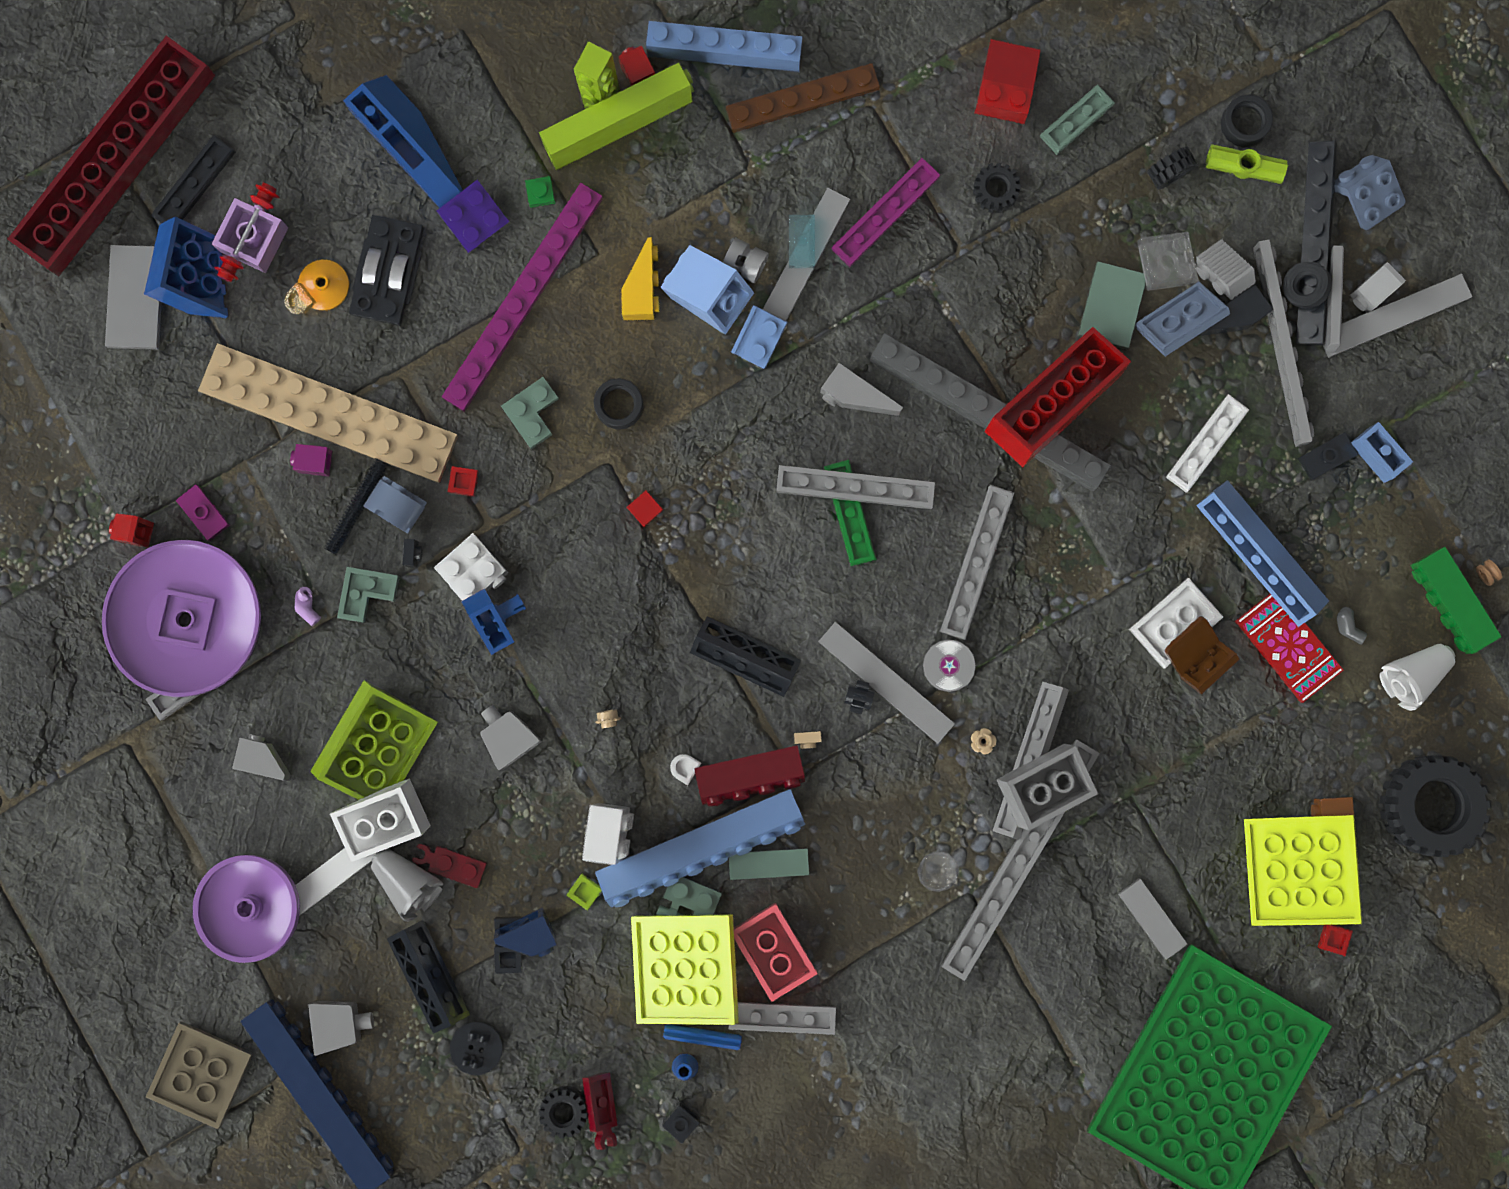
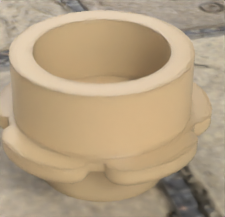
[595,709,621,728]
[971,728,997,754]

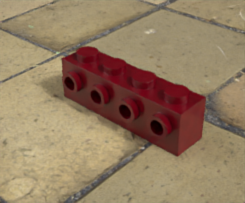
[694,745,805,806]

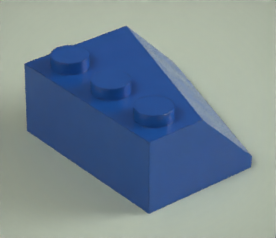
[144,217,228,318]

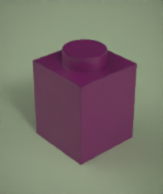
[290,444,332,476]

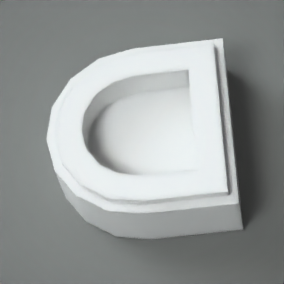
[670,754,701,785]

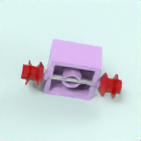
[212,182,288,282]

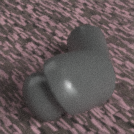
[1337,607,1367,645]

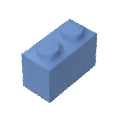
[1351,422,1413,483]

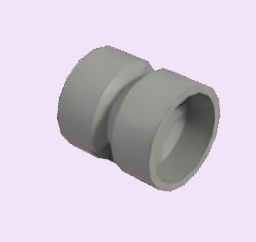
[723,238,769,283]

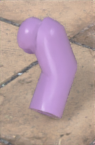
[295,587,321,626]

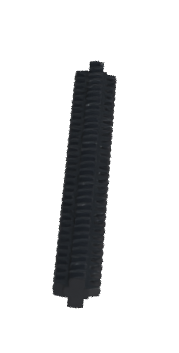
[324,458,388,555]

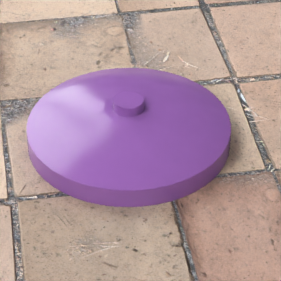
[193,855,300,963]

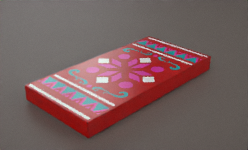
[1235,593,1344,703]

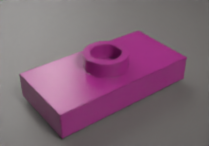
[176,485,230,541]

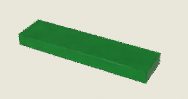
[824,460,876,567]

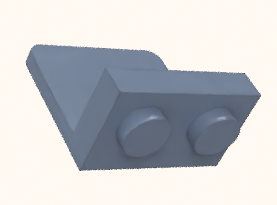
[1334,155,1405,230]

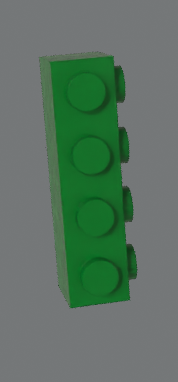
[1410,547,1502,654]

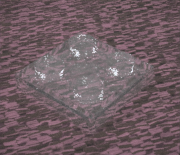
[1137,232,1199,291]

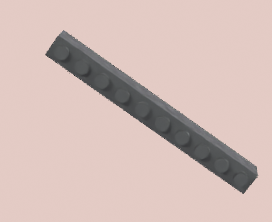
[870,333,1111,492]

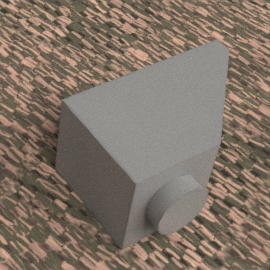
[1350,262,1406,313]
[232,734,291,780]

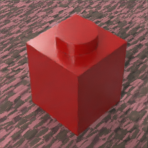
[618,45,655,86]

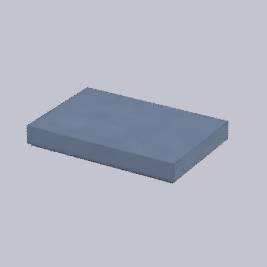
[1135,282,1230,356]

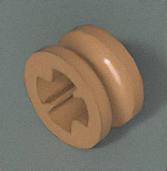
[1476,560,1502,586]

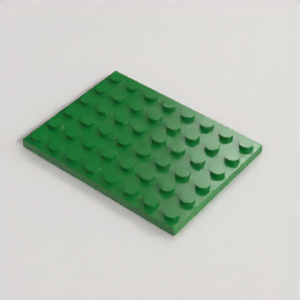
[1087,944,1332,1189]

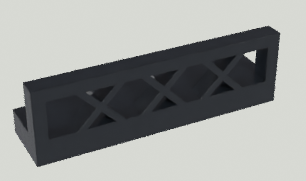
[690,616,801,697]
[387,920,470,1034]

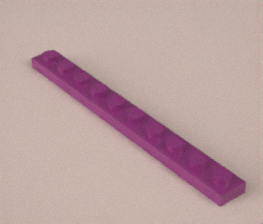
[441,183,603,412]

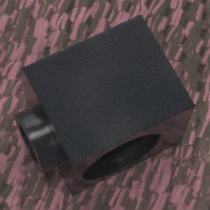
[662,1100,700,1144]

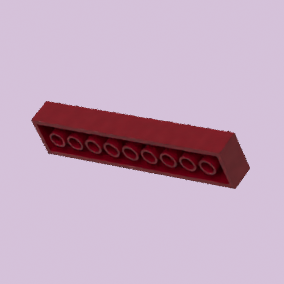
[7,35,215,277]

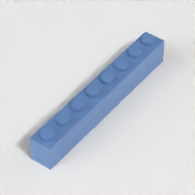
[595,789,805,907]

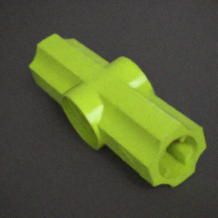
[1205,144,1288,184]

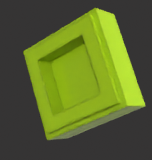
[566,873,602,911]

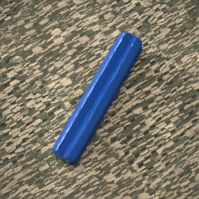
[663,1024,742,1050]

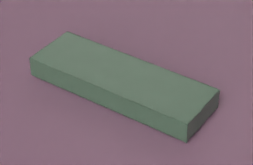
[1040,84,1115,155]
[729,848,809,880]

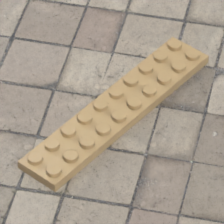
[198,343,458,483]

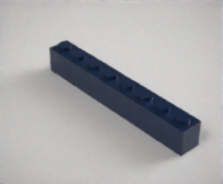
[240,999,395,1189]

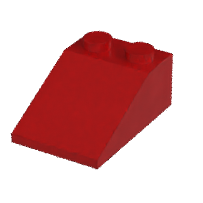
[974,39,1040,124]

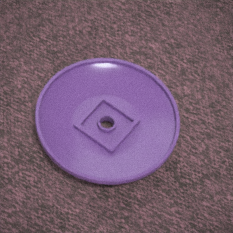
[102,540,261,697]

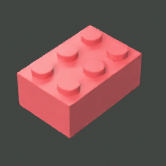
[734,902,817,1002]

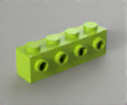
[574,41,620,109]

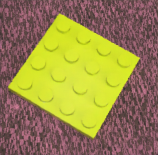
[1244,815,1362,926]
[631,914,739,1025]

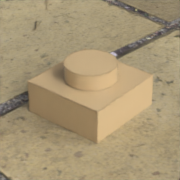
[794,731,821,749]

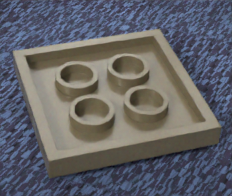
[146,1022,254,1129]

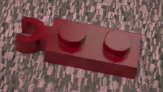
[412,844,488,889]
[582,1072,618,1150]

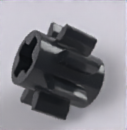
[844,680,875,714]

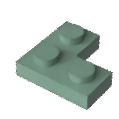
[501,377,559,449]
[337,567,400,623]

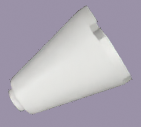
[1380,644,1455,710]

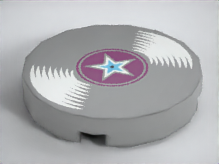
[923,639,976,692]

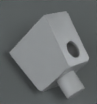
[480,705,542,771]
[308,1001,374,1055]

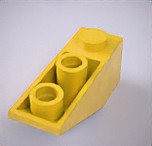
[621,238,659,320]

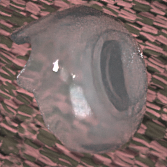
[917,851,959,892]

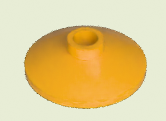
[298,260,349,311]

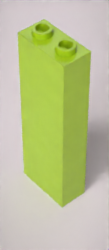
[539,63,694,170]

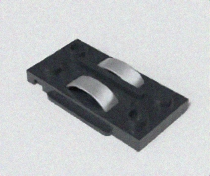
[349,215,424,326]

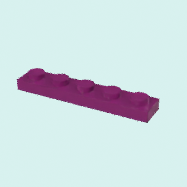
[832,158,940,267]

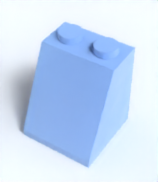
[661,245,754,335]

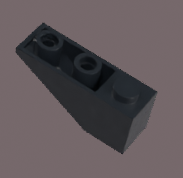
[1197,285,1274,336]

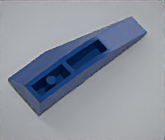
[343,75,463,208]

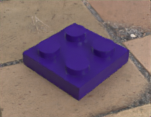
[437,180,509,253]

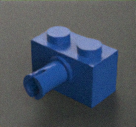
[461,588,526,655]

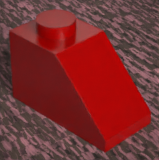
[109,513,154,548]

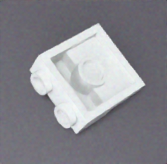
[434,533,508,600]

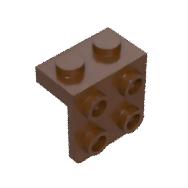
[1165,616,1239,695]

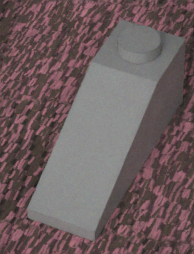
[820,363,903,416]

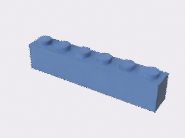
[646,21,802,72]
[1197,480,1329,627]

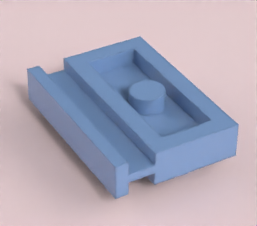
[731,305,788,369]

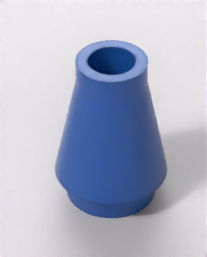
[672,1054,698,1081]

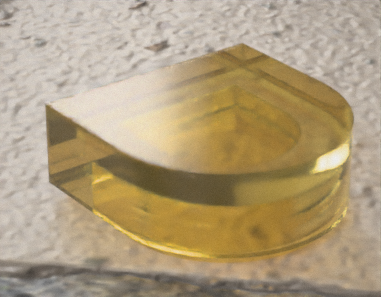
[284,283,317,314]

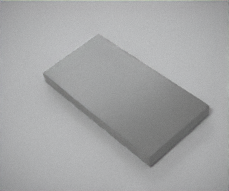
[105,245,162,350]

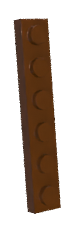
[726,63,880,133]

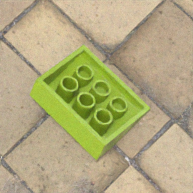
[311,680,438,800]

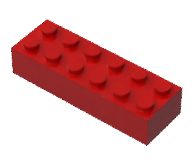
[984,327,1131,467]

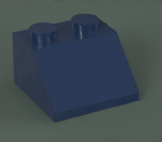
[494,907,557,957]

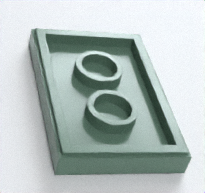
[1077,262,1148,350]

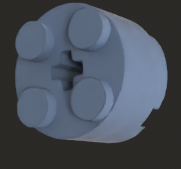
[364,476,427,534]

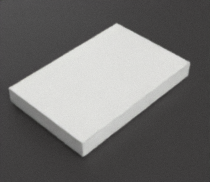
[1129,578,1223,669]

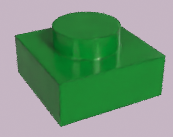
[525,176,555,208]

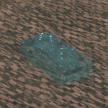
[789,215,815,268]

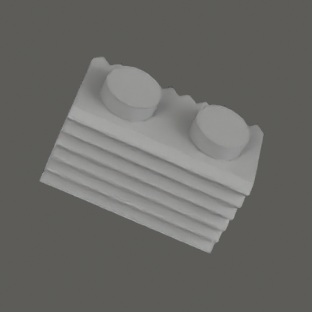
[1196,239,1256,300]

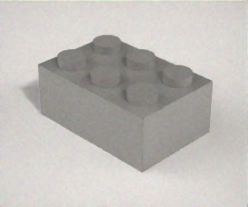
[996,744,1098,830]

